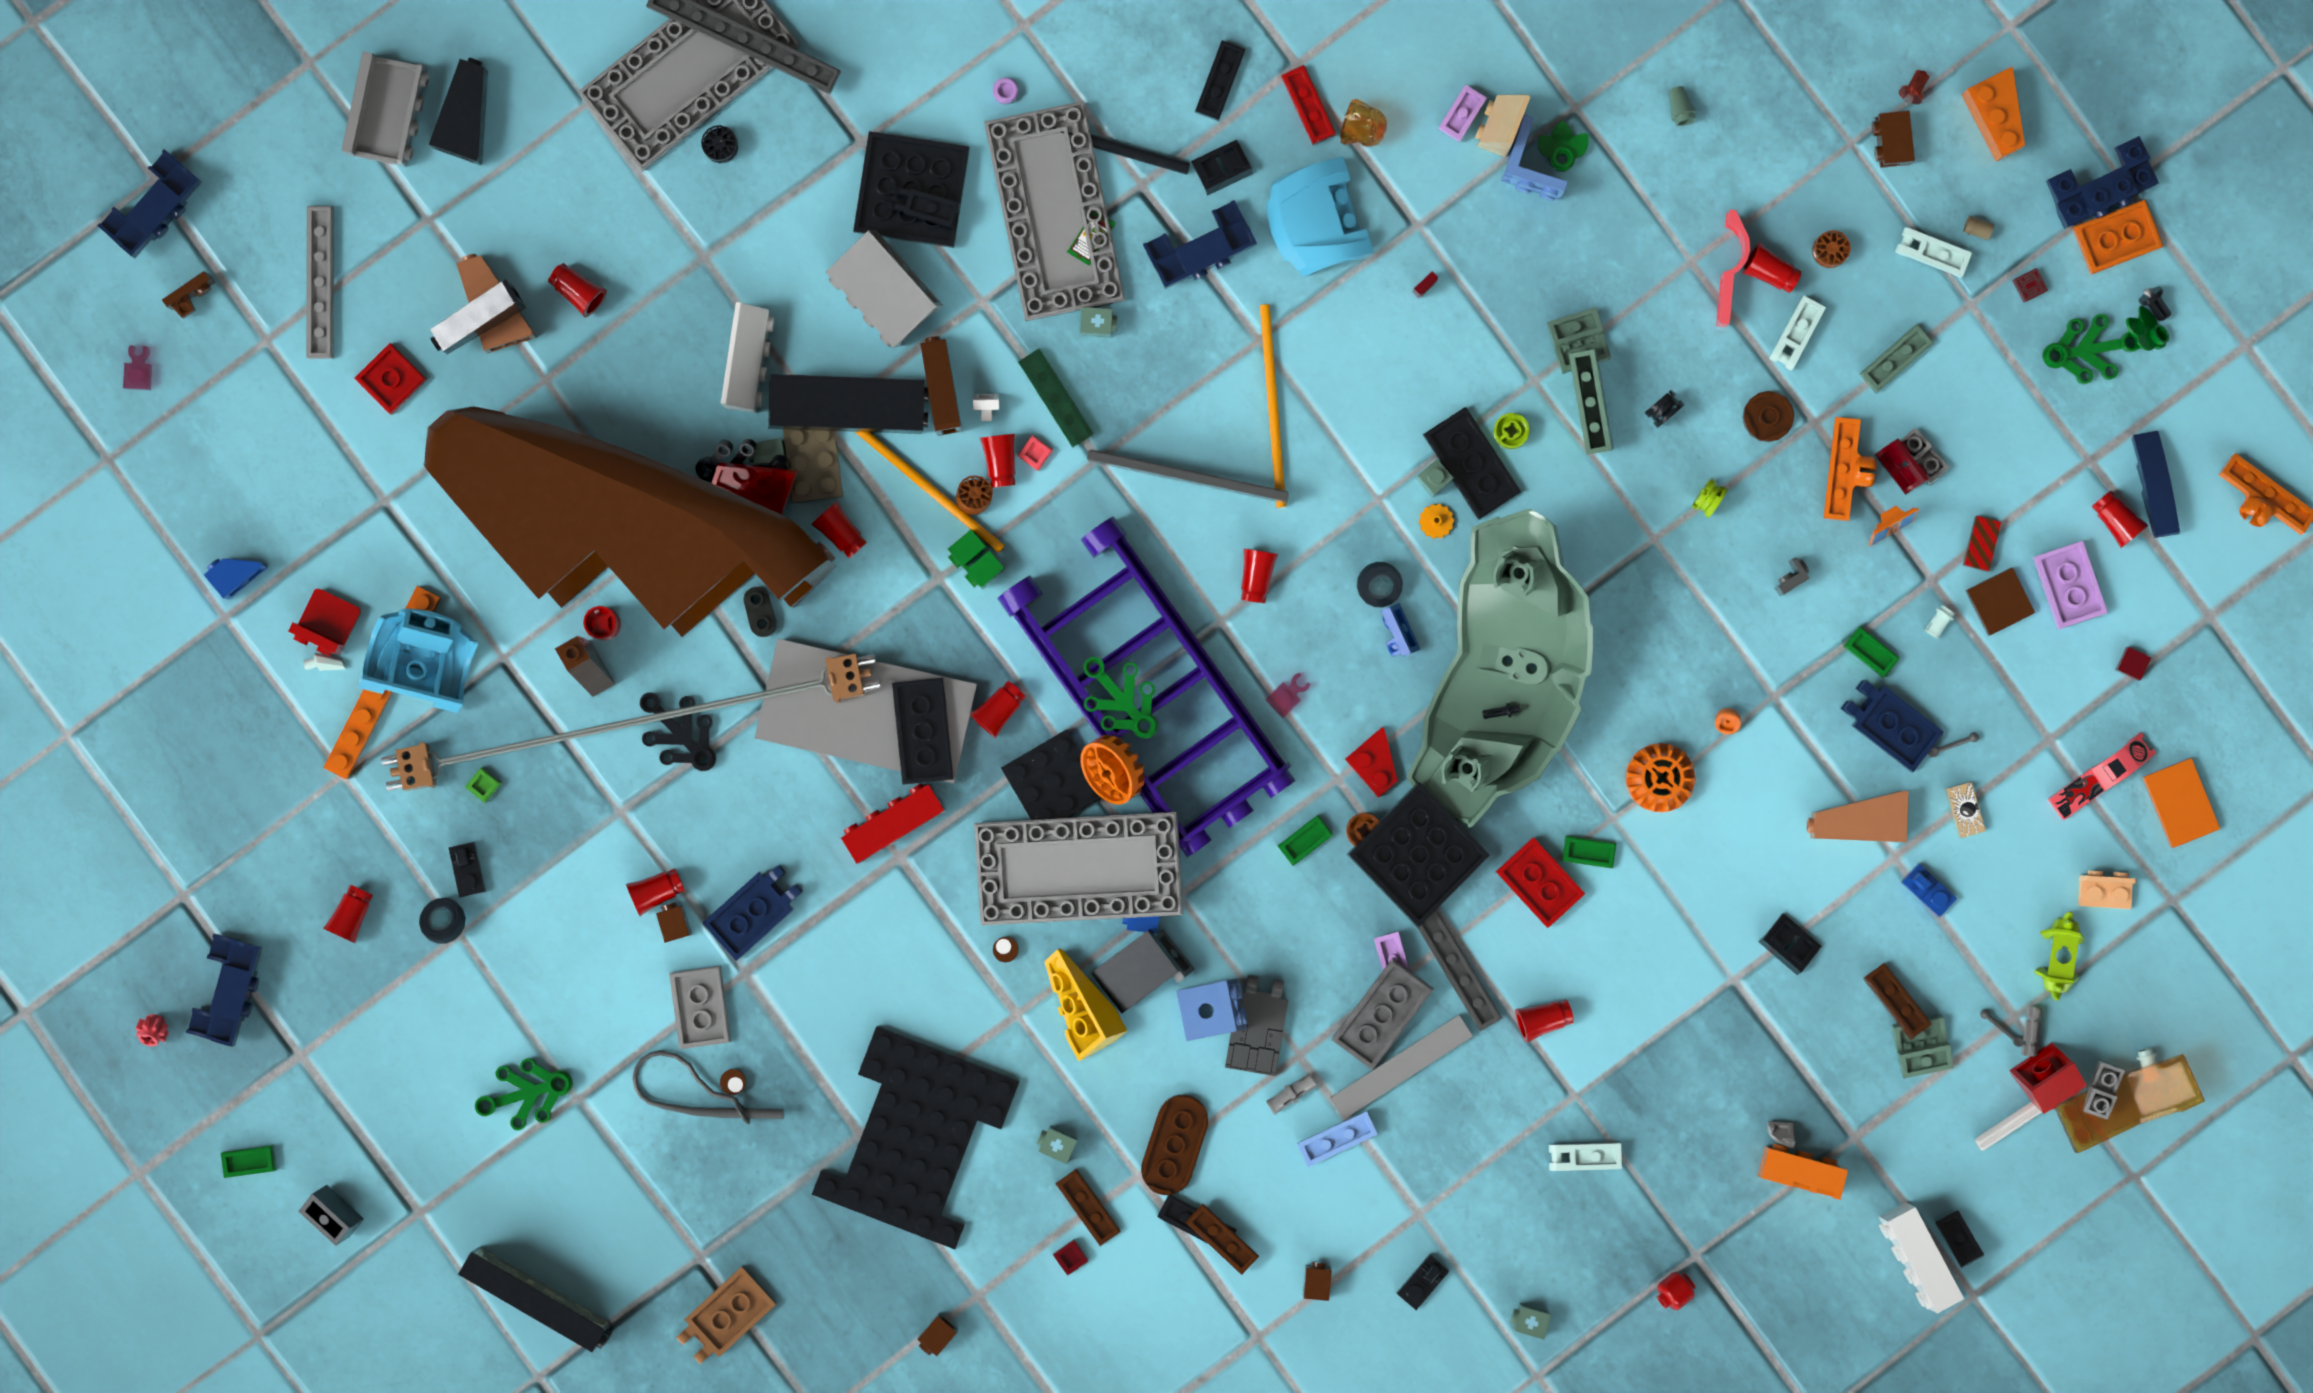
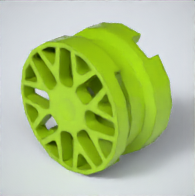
[1493,413,1529,449]
[1691,477,1728,518]

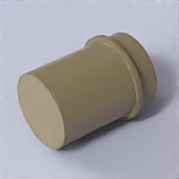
[1963,215,1994,241]

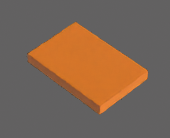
[2072,199,2164,275]
[2142,758,2220,848]

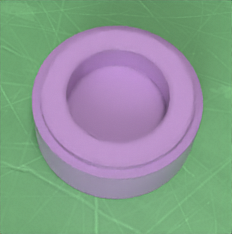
[993,78,1018,104]

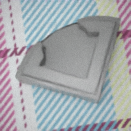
[1767,1121,1795,1148]

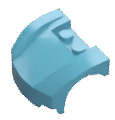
[1267,157,1374,276]
[358,608,478,713]

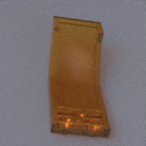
[2055,1054,2205,1153]

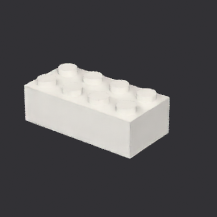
[1879,1202,1964,1313]

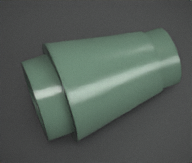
[1669,86,1696,126]

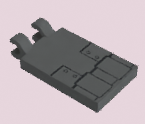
[1225,975,1288,1076]

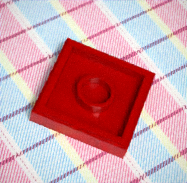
[354,343,427,415]

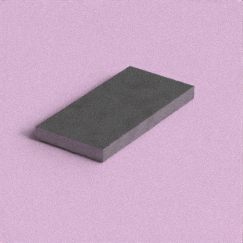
[1331,958,1434,1070]

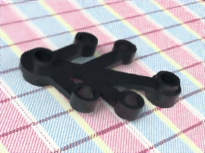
[695,439,791,482]
[640,692,716,771]

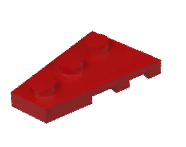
[711,462,797,515]

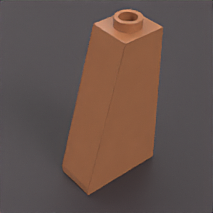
[456,254,536,353]
[1806,791,1909,842]

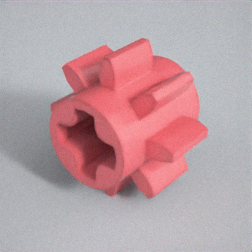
[135,1014,169,1046]

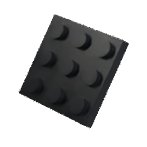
[1001,729,1101,820]

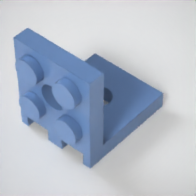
[1501,115,1567,201]
[1176,979,1248,1041]

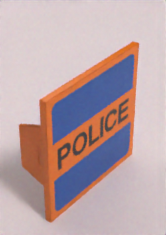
[1868,506,1919,546]

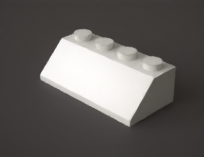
[721,302,775,413]

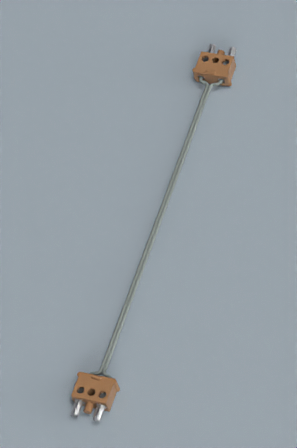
[381,654,881,791]

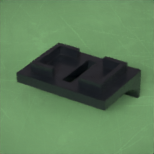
[1191,139,1253,196]
[1758,913,1822,975]

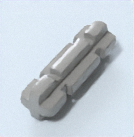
[2021,1006,2042,1057]

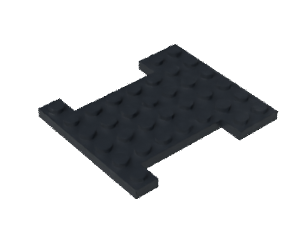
[812,1026,1020,1250]

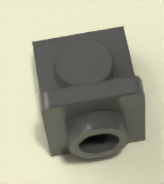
[1775,557,1810,596]

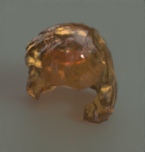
[1340,99,1387,147]

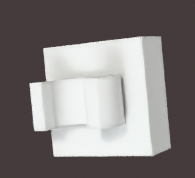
[973,393,1000,421]

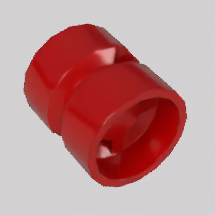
[583,606,621,641]

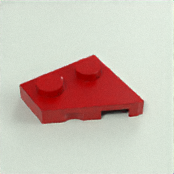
[1345,727,1398,798]

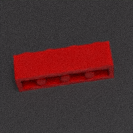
[841,783,945,864]

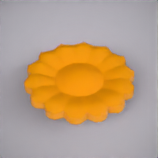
[1419,504,1454,539]

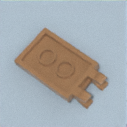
[676,1266,776,1364]

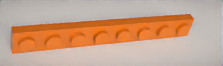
[323,586,441,779]

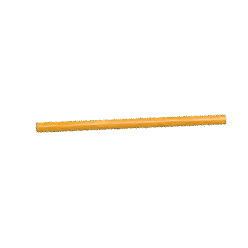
[1260,304,1286,508]
[855,432,1005,553]

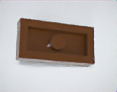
[162,271,215,319]

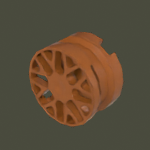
[1812,230,1851,268]
[955,475,993,515]
[1346,813,1379,846]

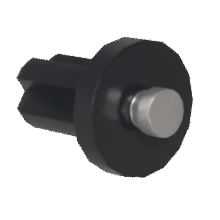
[2139,286,2171,321]

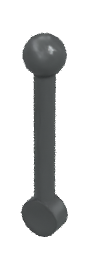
[1928,732,1979,757]
[1980,1009,2024,1047]

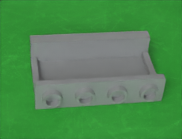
[341,52,429,167]
[826,229,943,348]

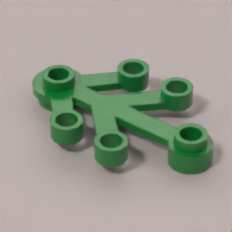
[2042,314,2140,385]
[1084,657,1158,739]
[475,1058,573,1130]

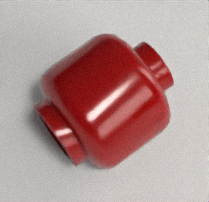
[1657,1272,1696,1311]

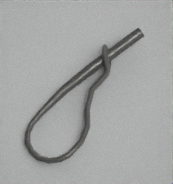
[632,1050,784,1124]

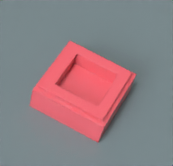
[1017,435,1053,471]

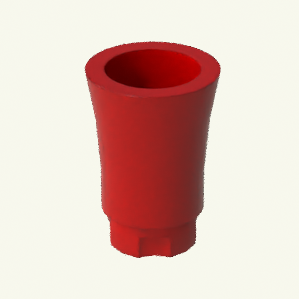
[1742,242,1802,293]
[548,263,607,318]
[980,434,1016,488]
[2091,490,2149,548]
[811,501,867,558]
[1241,548,1278,603]
[970,681,1026,738]
[626,869,685,916]
[323,884,373,944]
[1515,999,1574,1043]

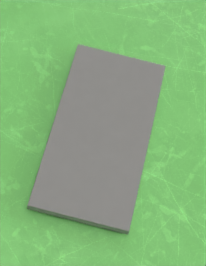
[578,0,801,172]
[984,101,1125,322]
[755,639,977,784]
[974,812,1184,925]

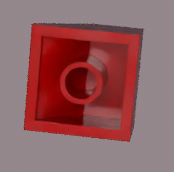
[2009,1042,2087,1114]

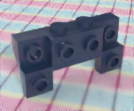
[2046,136,2159,229]
[97,149,202,258]
[1143,200,1257,289]
[186,933,262,1047]

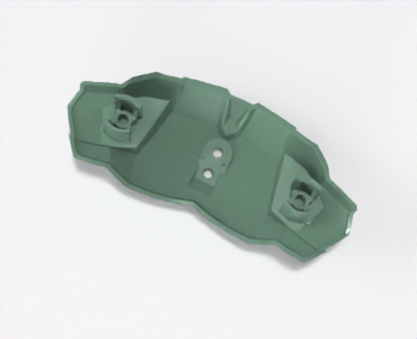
[1407,509,1593,828]

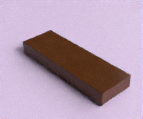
[1863,963,1932,1040]
[1055,1169,1121,1246]
[1185,1203,1259,1275]

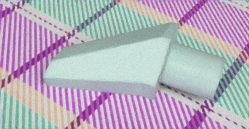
[303,652,346,671]

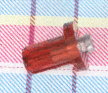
[1899,70,1929,105]

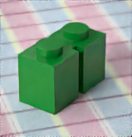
[948,529,1005,589]

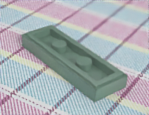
[1859,323,1934,393]

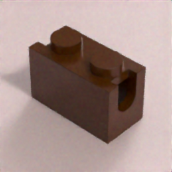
[1872,110,1915,168]

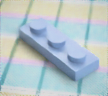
[1297,1111,1378,1167]

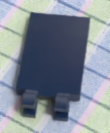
[1840,680,1944,772]
[703,865,803,961]

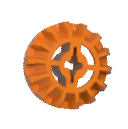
[1081,735,1145,805]
[1625,743,1696,812]

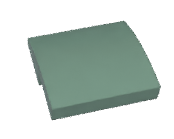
[1547,307,1611,374]
[1892,1014,1954,1079]

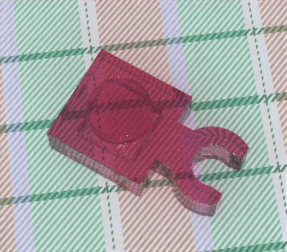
[123,345,152,391]
[1265,673,1310,718]

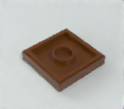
[1965,568,2035,636]

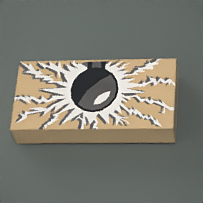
[1946,782,1986,838]

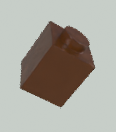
[656,902,692,943]
[1302,1261,1332,1301]
[917,1313,958,1356]

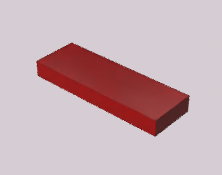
[1281,65,1336,146]

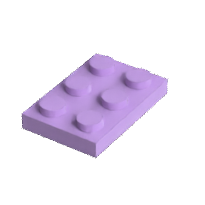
[2032,541,2108,630]

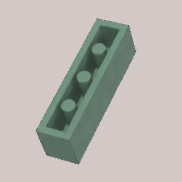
[1569,348,1614,455]

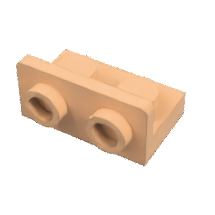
[2078,871,2136,909]

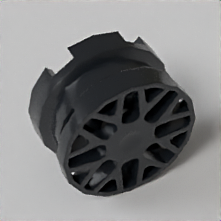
[701,125,739,164]
[1645,389,1685,428]

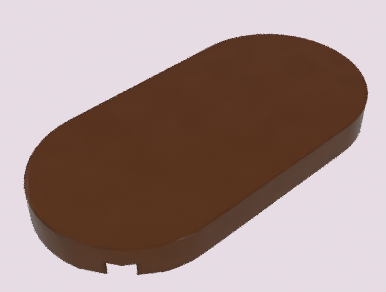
[1141,1095,1208,1195]

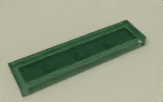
[1018,348,1094,448]

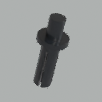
[1482,703,1521,719]

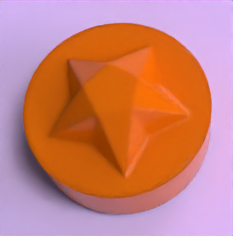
[1715,708,1741,734]

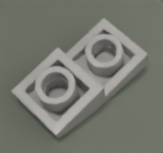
[1900,428,1949,486]
[2083,1059,2125,1120]

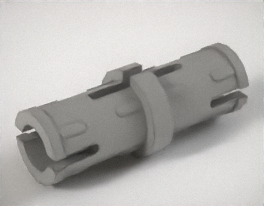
[1266,1073,1317,1115]

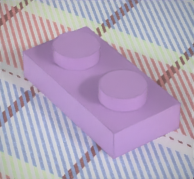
[1438,84,1487,142]
[1374,931,1410,970]

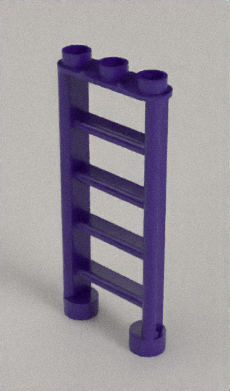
[997,516,1296,858]

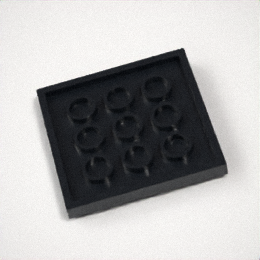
[853,131,970,248]
[1347,782,1490,927]

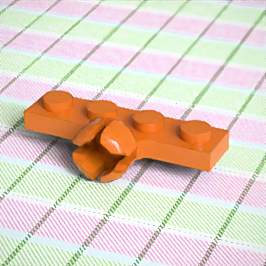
[1823,417,1877,521]
[2219,453,2313,535]

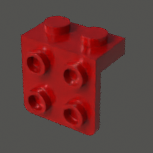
[288,589,361,657]

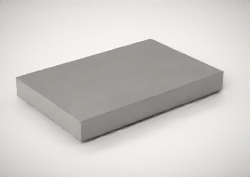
[669,966,731,1049]

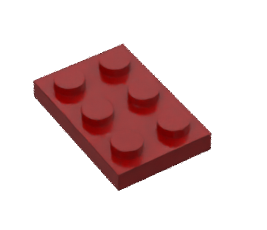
[1495,837,1585,928]

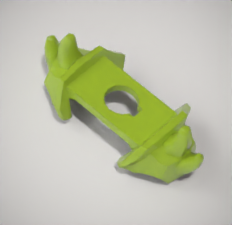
[2034,911,2085,1001]

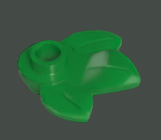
[1538,121,1589,172]
[2126,305,2169,351]

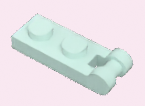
[1895,228,1972,278]
[1769,296,1826,371]
[1549,1143,1622,1171]

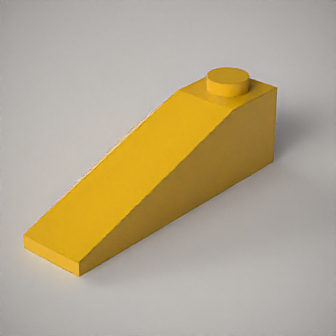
[1044,948,1127,1061]

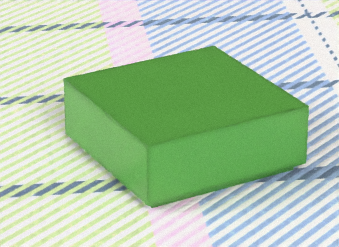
[465,767,502,803]

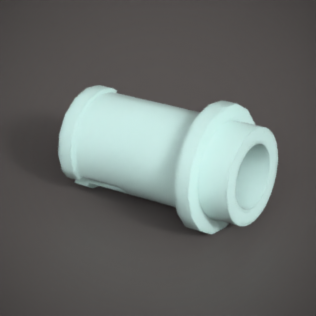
[1924,605,1955,639]
[2136,1048,2161,1082]

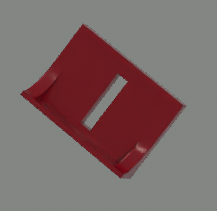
[1875,438,1929,495]

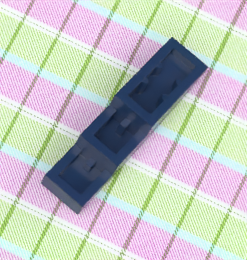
[2131,431,2180,538]

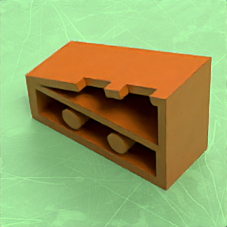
[1961,66,2025,162]
[1757,1143,1848,1200]

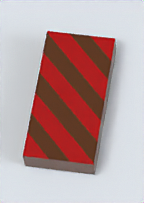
[1963,516,2001,572]

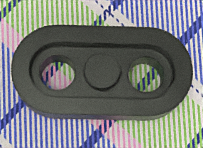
[743,587,776,637]

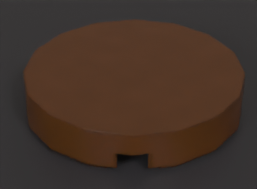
[1742,391,1794,442]

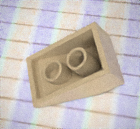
[1475,95,1531,157]

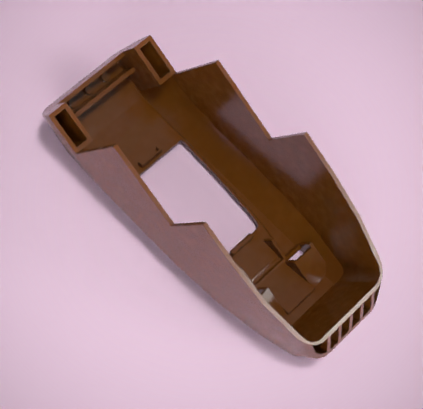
[423,406,836,637]

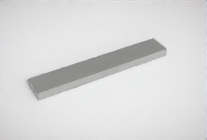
[306,206,334,359]
[1330,1014,1473,1119]

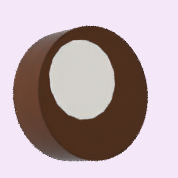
[993,937,1019,963]
[720,1069,746,1095]

